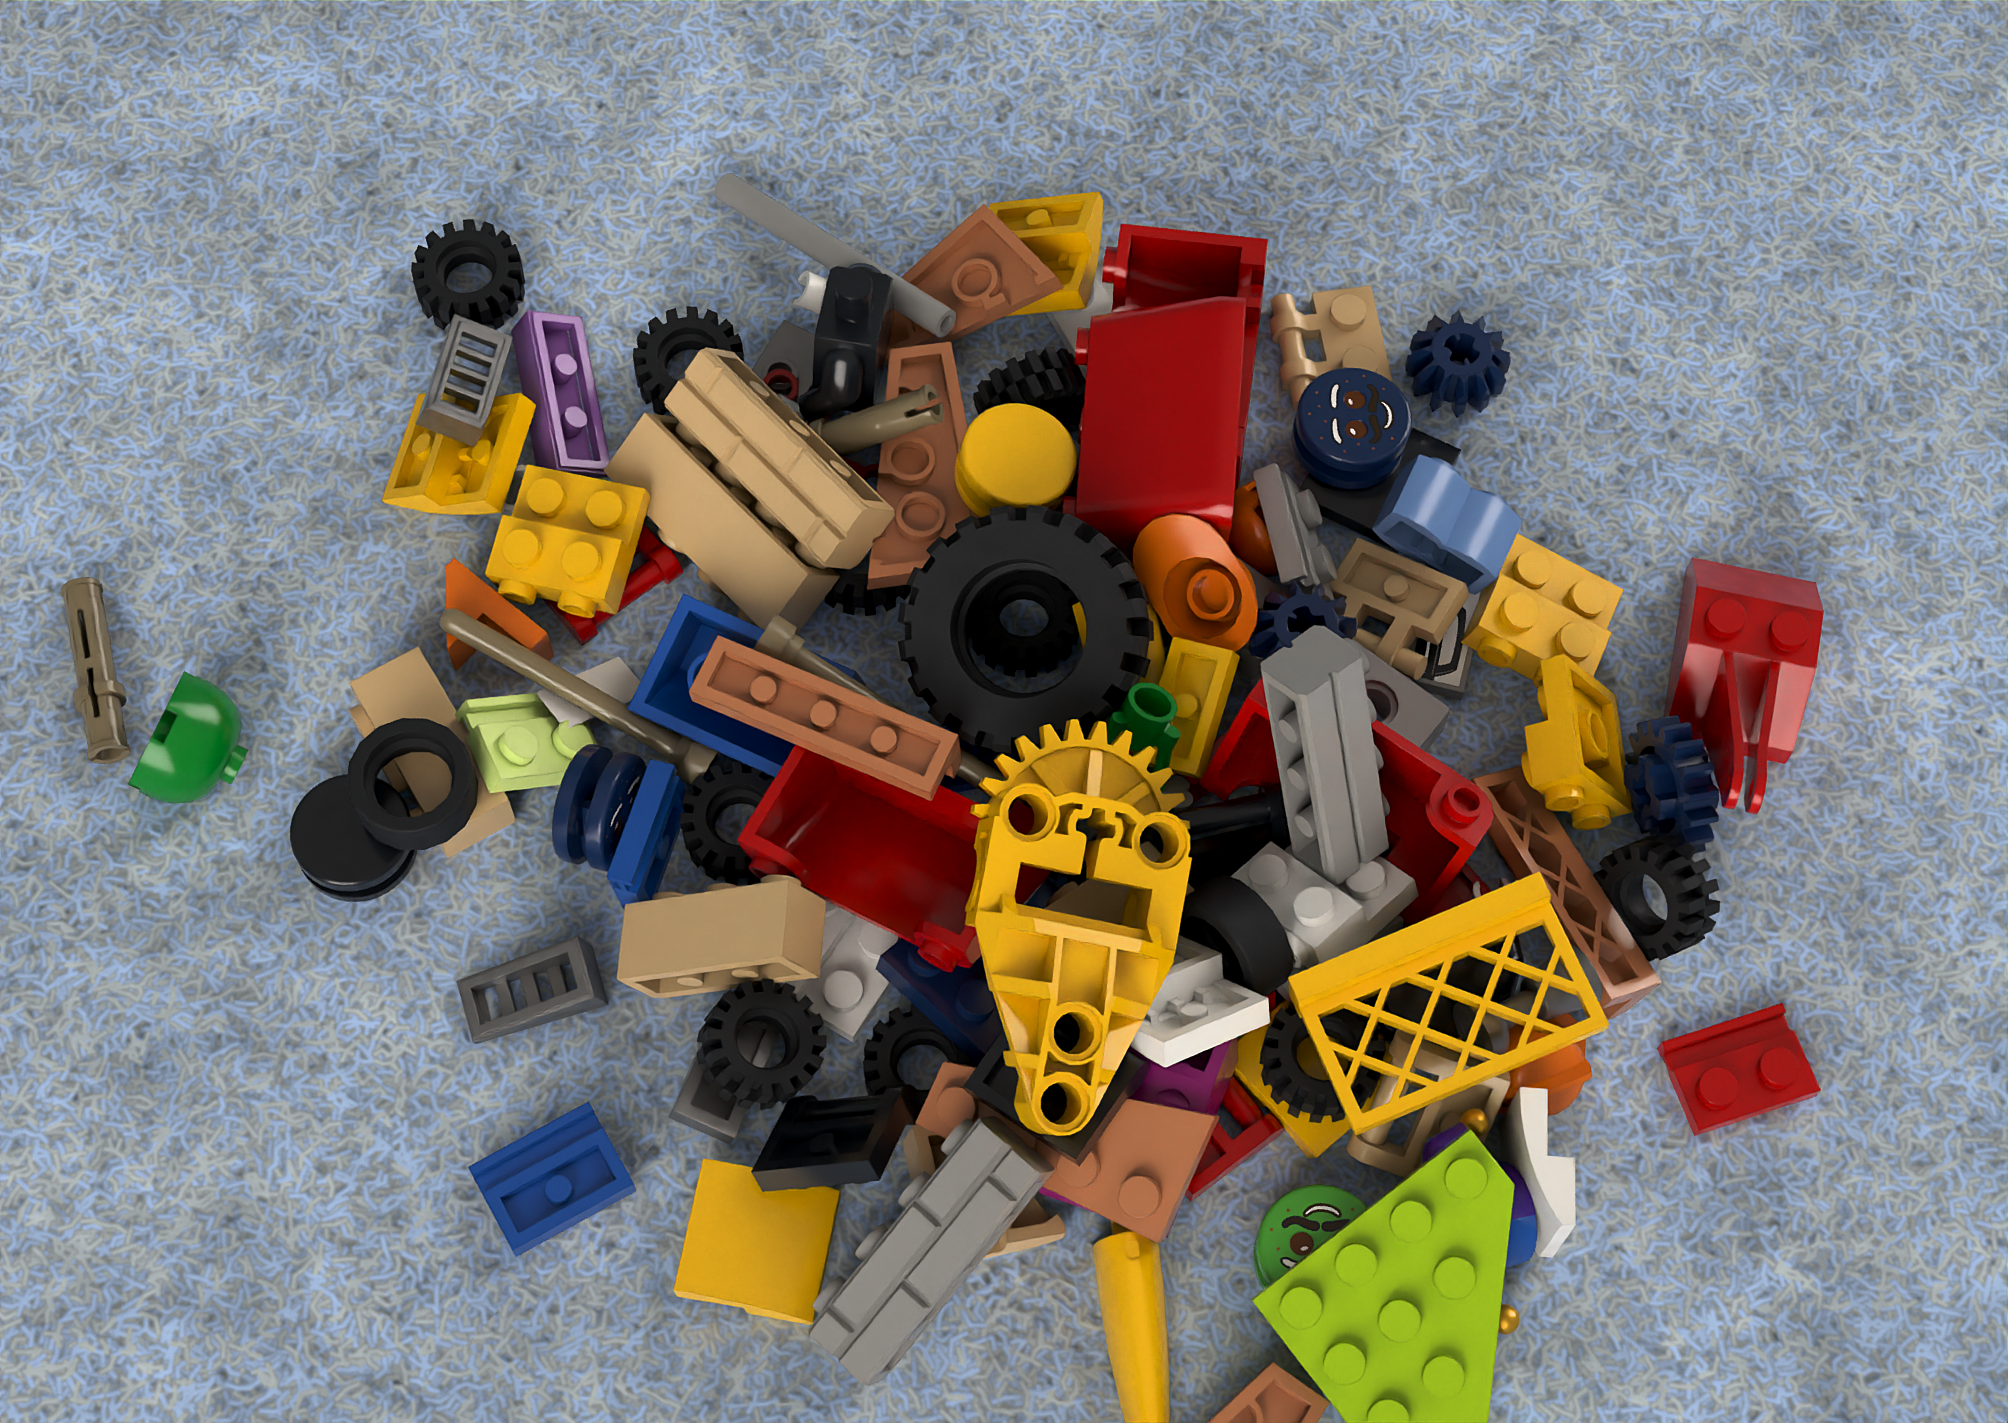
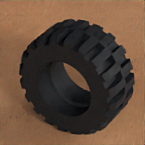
[898,505,1154,755]

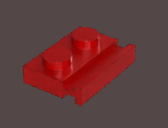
[1657,1003,1821,1136]

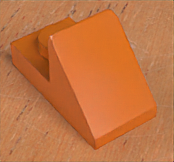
[445,558,554,671]

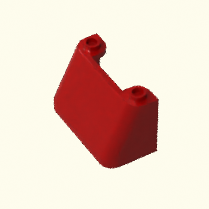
[1078,224,1268,490]
[1062,296,1246,563]
[1199,677,1494,925]
[737,744,1051,972]

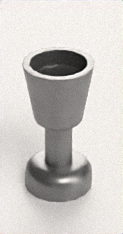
[1453,945,1602,1062]

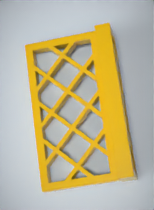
[1288,871,1609,1136]

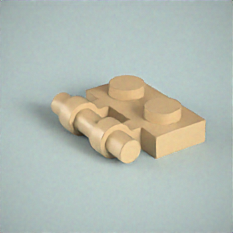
[1269,285,1393,410]
[1330,538,1469,680]

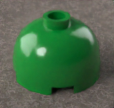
[128,671,248,804]

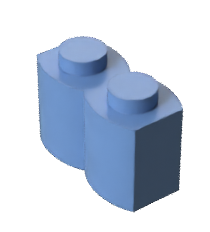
[1372,454,1523,595]

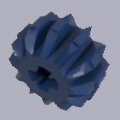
[1405,309,1511,418]
[1248,580,1358,672]

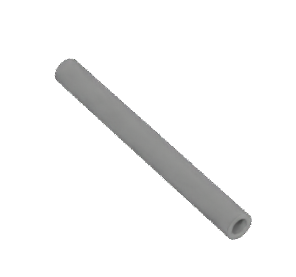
[715,173,956,338]

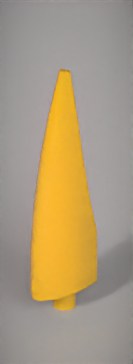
[1092,1220,1171,1423]

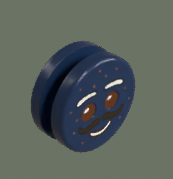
[1291,368,1412,489]
[552,744,647,872]

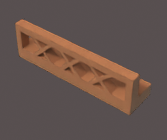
[689,635,962,801]
[1470,765,1662,1020]

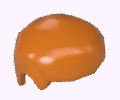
[1228,480,1279,576]

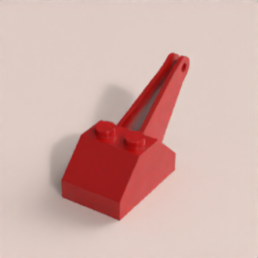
[1663,557,1824,815]

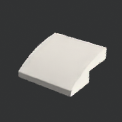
[1130,935,1270,1068]
[1499,1087,1576,1258]

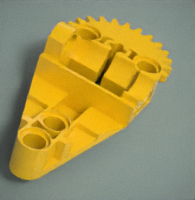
[964,719,1192,1136]

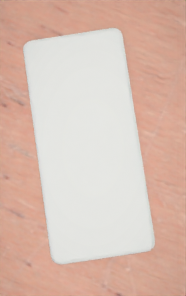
[537,657,640,728]

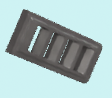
[415,314,513,447]
[456,936,609,1044]

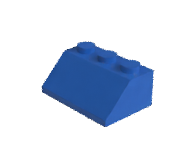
[627,593,867,778]

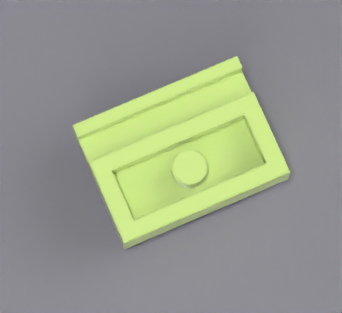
[455,693,598,793]

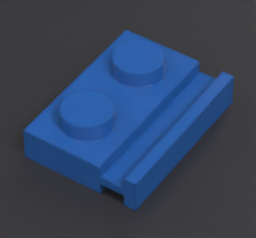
[606,759,687,909]
[468,1101,636,1257]

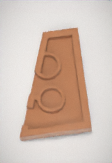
[884,204,1064,368]

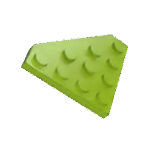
[1252,1128,1515,1423]

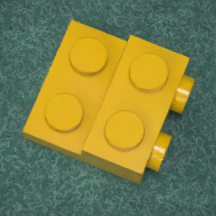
[485,464,651,618]
[1461,533,1624,688]
[1521,653,1633,830]

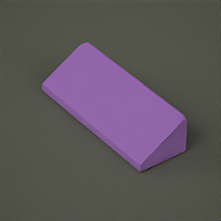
[511,310,610,479]

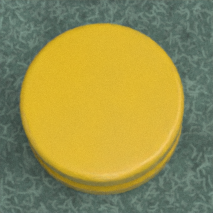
[954,403,1077,518]

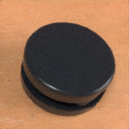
[290,774,417,902]

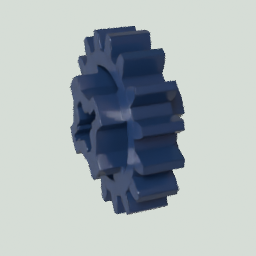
[1624,715,1719,854]

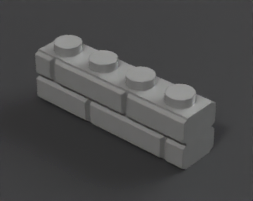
[1260,625,1390,886]
[807,1116,1055,1386]

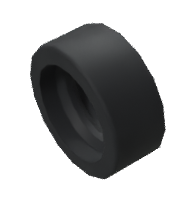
[347,718,478,850]
[1178,875,1293,996]

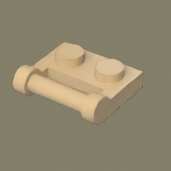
[1346,1029,1511,1178]

